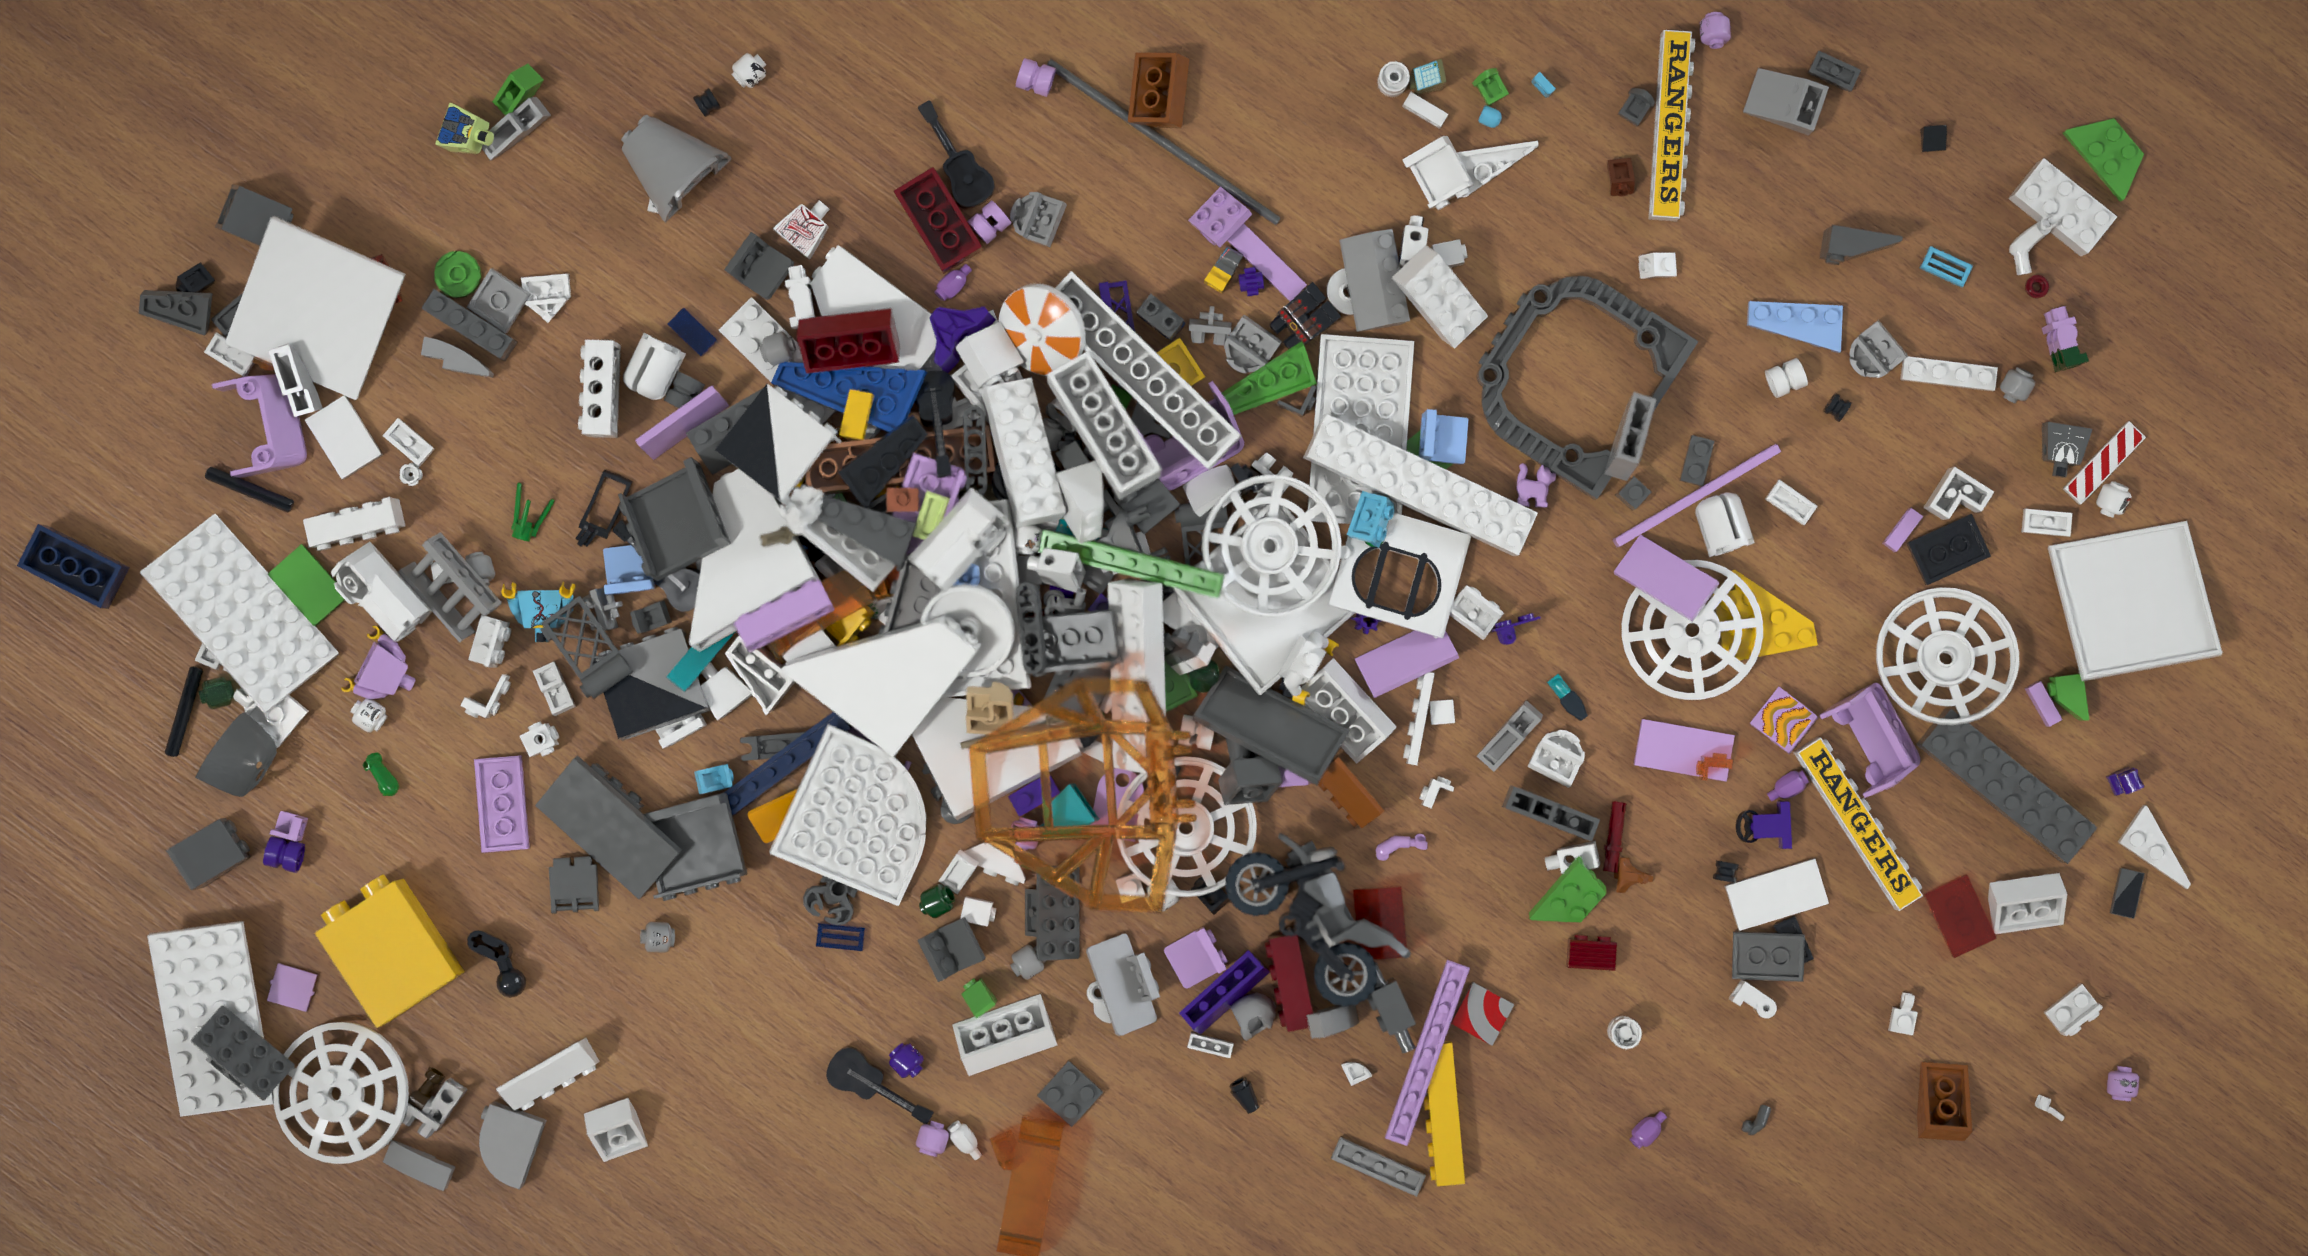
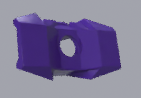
[929,307,996,373]

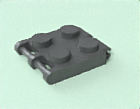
[549,856,599,914]

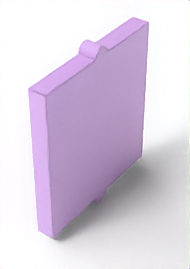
[267,963,318,1012]

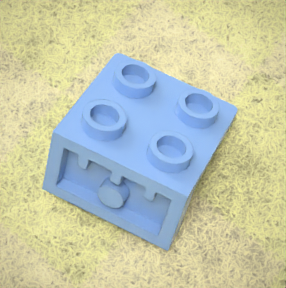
[1419,409,1468,464]
[603,545,655,595]

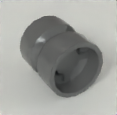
[664,371,705,408]

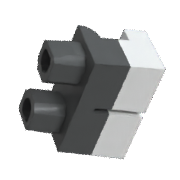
[1163,627,1216,675]

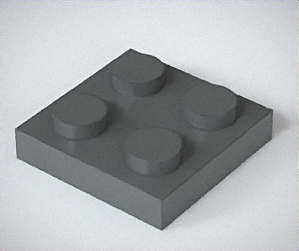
[1037,1060,1103,1127]

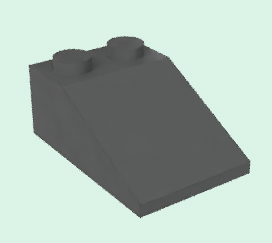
[1819,225,1903,265]

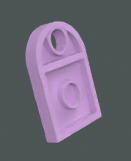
[1089,768,1144,842]

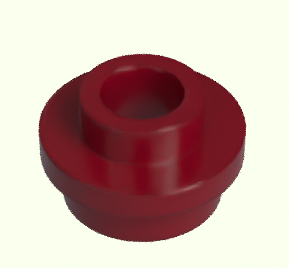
[2025,275,2049,299]

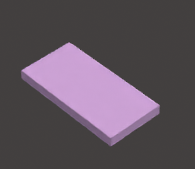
[635,386,729,460]
[1614,535,1719,622]
[1355,631,1459,698]
[1633,719,1735,781]
[474,755,530,853]

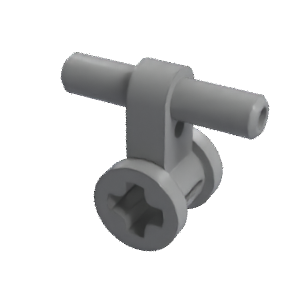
[1043,588,1086,616]

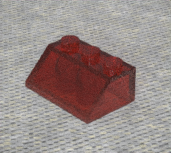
[1353,885,1407,959]

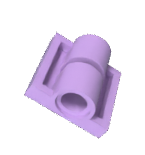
[1188,187,1252,248]

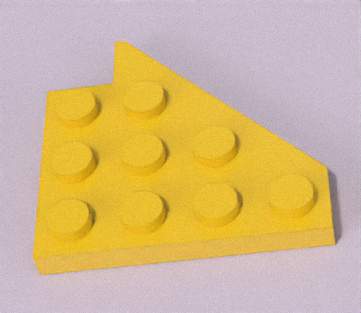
[1711,570,1818,661]

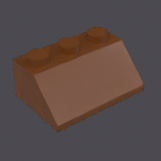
[1128,52,1189,128]
[1318,756,1384,829]

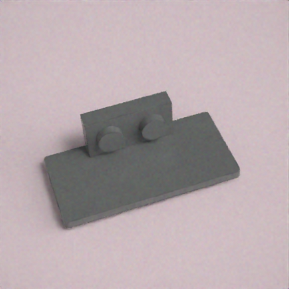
[1025,865,1080,961]
[191,1005,294,1101]

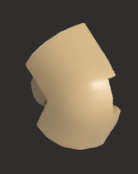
[966,681,1013,735]

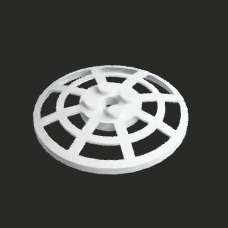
[1202,475,1341,617]
[1622,560,1763,700]
[1876,588,2019,725]
[1116,757,1257,897]
[273,1022,409,1164]

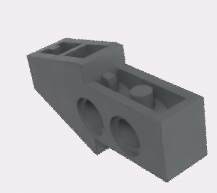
[1502,785,1600,842]

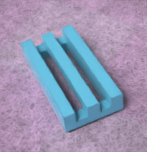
[1920,246,1973,288]

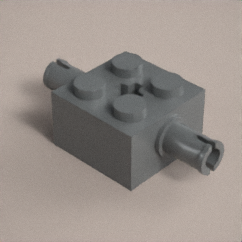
[1367,961,1416,1054]

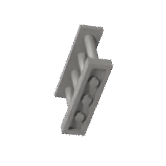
[398,532,502,643]

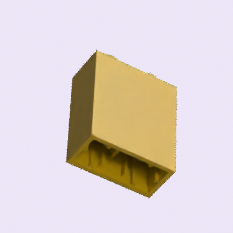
[315,874,465,1028]

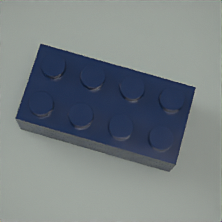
[17,524,130,609]

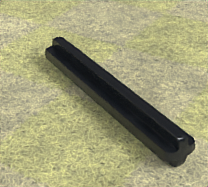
[205,467,294,513]
[165,666,203,757]

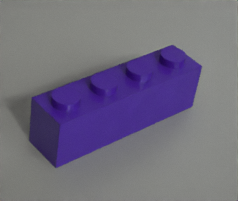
[1179,950,1270,1035]

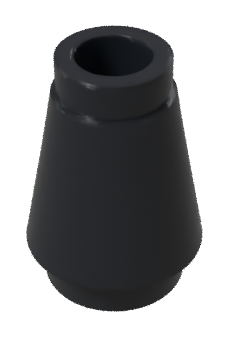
[1229,1077,1260,1114]

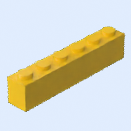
[1423,1041,1465,1186]

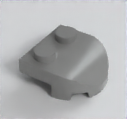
[1010,192,1067,247]
[1224,315,1282,373]
[1849,320,1908,378]

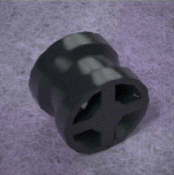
[693,88,721,117]
[1823,393,1852,422]
[1713,860,1739,883]

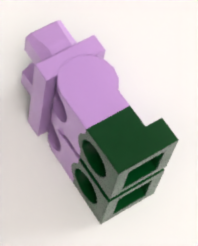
[2042,306,2089,373]

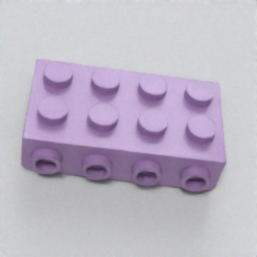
[892,453,967,552]

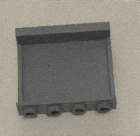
[618,457,731,581]
[643,793,748,901]

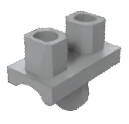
[1189,306,1232,345]
[583,588,623,631]

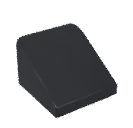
[1920,125,1947,152]

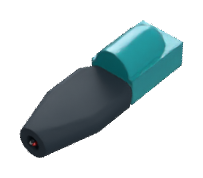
[1547,674,1588,721]

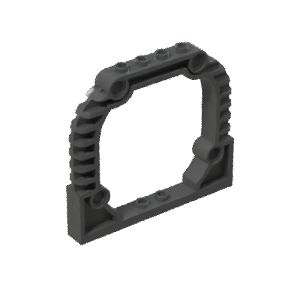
[1477,276,1699,500]

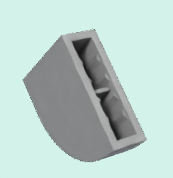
[1604,392,1656,481]
[479,1101,547,1189]

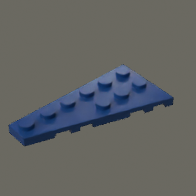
[771,362,927,432]

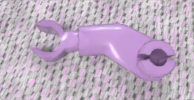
[1376,834,1428,861]

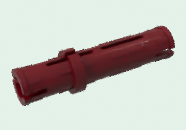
[1603,801,1627,873]

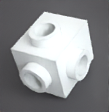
[520,721,559,757]

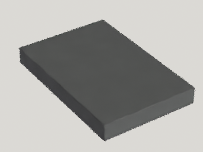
[1732,931,1805,982]

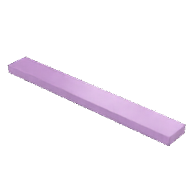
[1613,444,1781,547]
[1385,960,1470,1146]

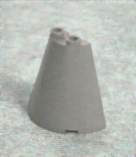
[621,114,731,223]

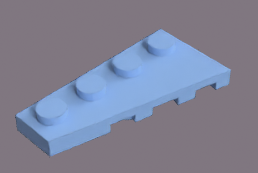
[1747,301,1843,353]

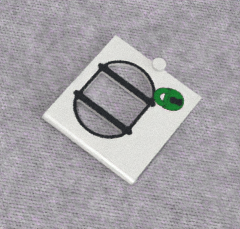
[1329,502,1471,639]

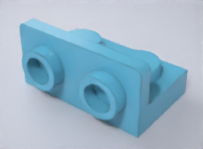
[1347,491,1395,547]

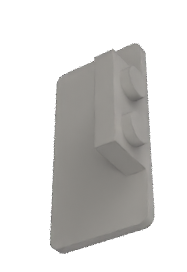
[1086,934,1160,1036]

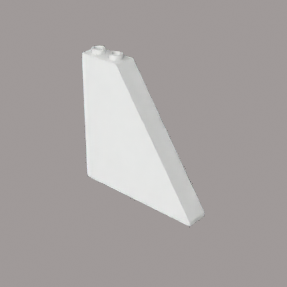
[811,245,936,440]
[689,469,821,652]
[781,616,981,757]
[912,697,1083,820]

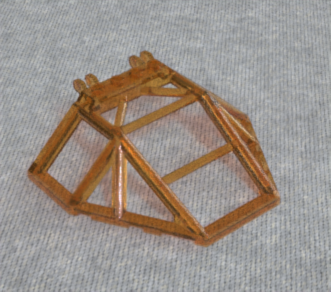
[969,677,1197,913]

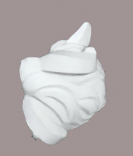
[779,485,823,535]

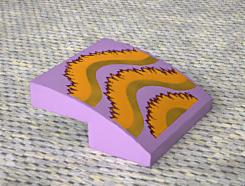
[1750,687,1818,754]

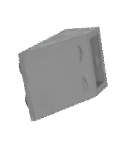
[1743,68,1829,135]

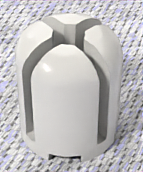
[623,333,686,400]
[1695,492,1755,557]

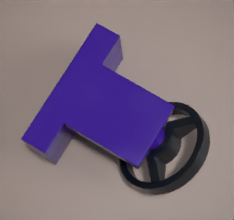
[1736,801,1792,849]

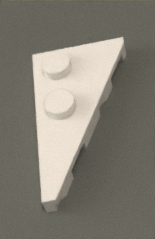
[1457,141,1538,197]
[2118,805,2191,889]

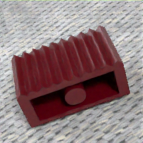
[1566,934,1617,971]

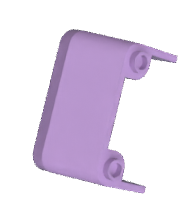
[212,374,307,478]
[1134,381,1244,490]
[1820,683,1920,798]

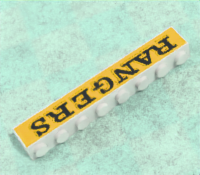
[1649,30,1695,221]
[1793,737,1923,911]

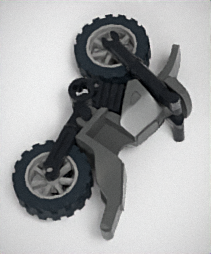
[1225,833,1411,1007]

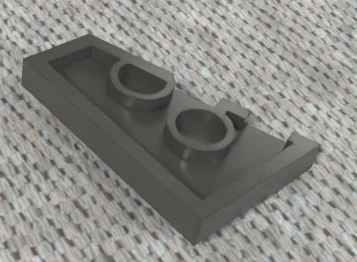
[139,290,213,336]

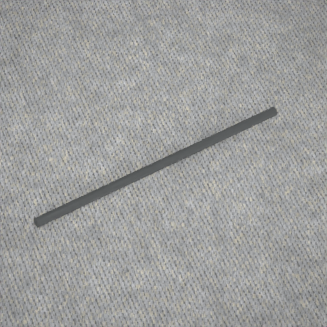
[1047,59,1281,225]

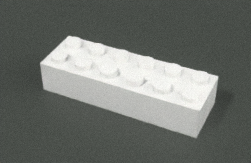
[1047,351,1161,500]
[982,378,1066,528]

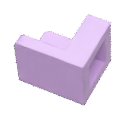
[270,811,308,842]

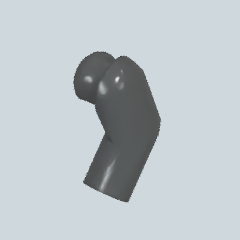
[1741,1105,1771,1135]

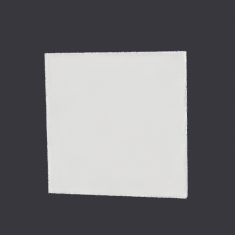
[225,216,406,400]
[1172,504,1354,695]
[2048,521,2223,681]

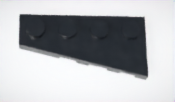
[837,415,928,508]

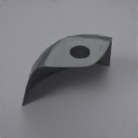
[195,712,277,797]

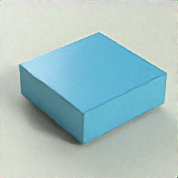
[1531,72,1556,98]

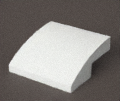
[1183,465,1241,517]

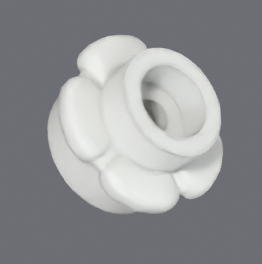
[400,463,423,486]

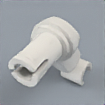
[2009,214,2058,275]

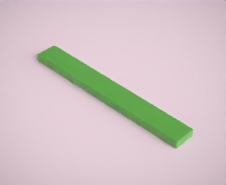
[1039,529,1225,598]

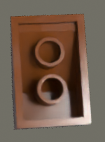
[1917,1062,1972,1141]

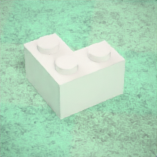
[1923,467,1994,520]

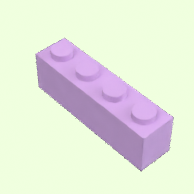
[734,580,835,653]

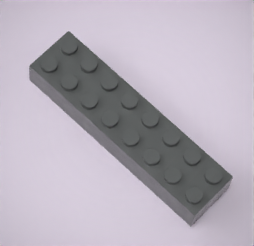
[1916,708,2098,864]

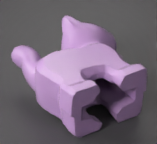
[1516,463,1556,508]

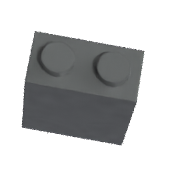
[215,185,294,246]
[166,818,251,890]

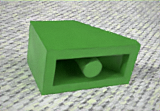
[492,63,544,116]
[2047,674,2089,721]
[961,978,998,1019]

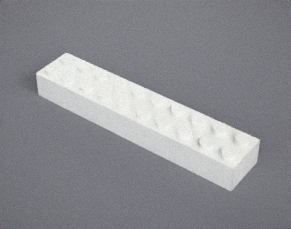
[1055,271,1242,470]
[1303,414,1538,556]

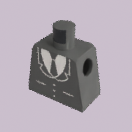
[2042,422,2092,478]

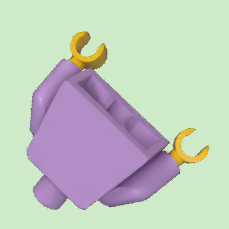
[341,626,416,699]

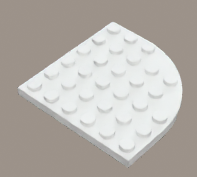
[769,724,926,906]

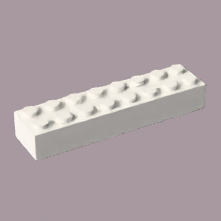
[1108,579,1167,774]

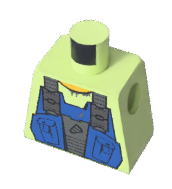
[435,103,494,154]

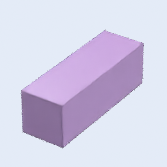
[1882,508,1923,552]
[2025,681,2063,727]

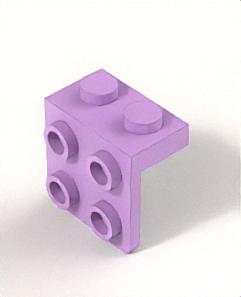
[1164,926,1228,988]

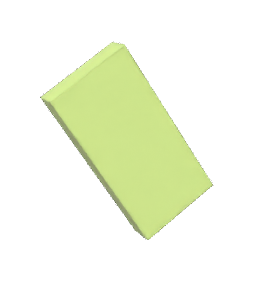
[913,490,950,540]

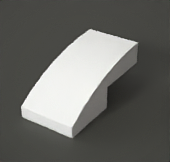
[533,661,576,716]

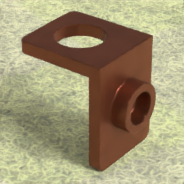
[887,488,919,512]

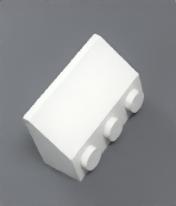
[1988,873,2067,934]

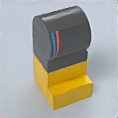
[1204,246,1243,294]

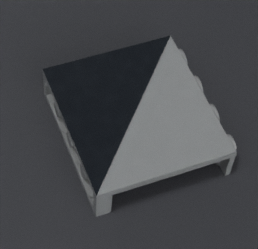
[595,627,711,741]

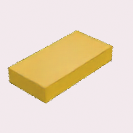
[839,389,874,441]

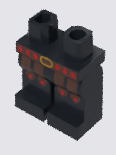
[1269,282,1341,350]

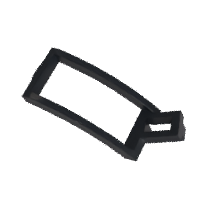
[575,470,633,547]

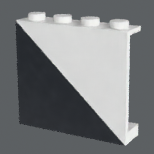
[715,384,842,506]

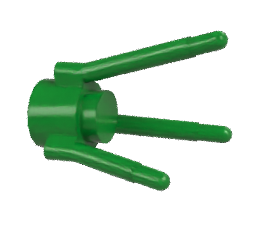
[511,483,555,542]

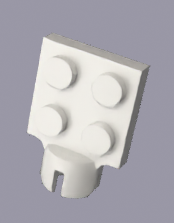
[233,686,309,748]

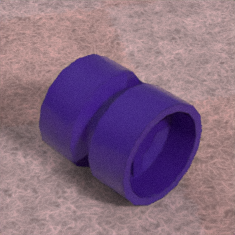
[263,836,305,873]

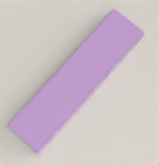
[1227,223,1307,301]

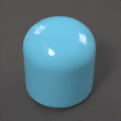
[1478,105,1502,128]

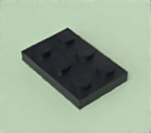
[1906,514,1991,586]

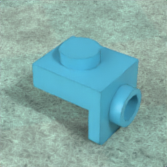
[694,764,734,794]

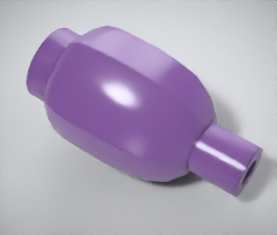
[934,264,972,301]
[1767,771,1809,802]
[1629,1111,1667,1149]

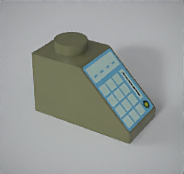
[1408,59,1446,95]

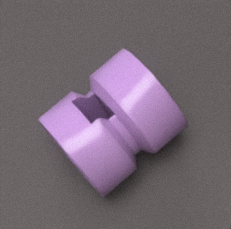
[1015,58,1056,97]
[967,200,1011,244]

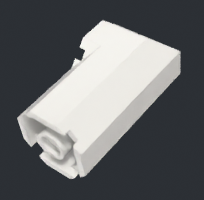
[908,488,1010,592]
[331,542,432,642]

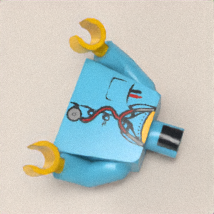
[502,582,576,642]

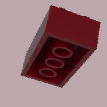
[894,167,983,274]
[797,308,900,373]
[1264,933,1313,1032]

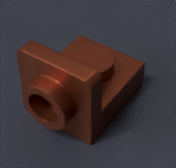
[1607,158,1635,196]

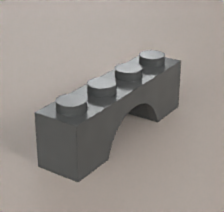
[421,289,518,361]

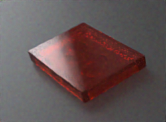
[1923,874,1997,958]

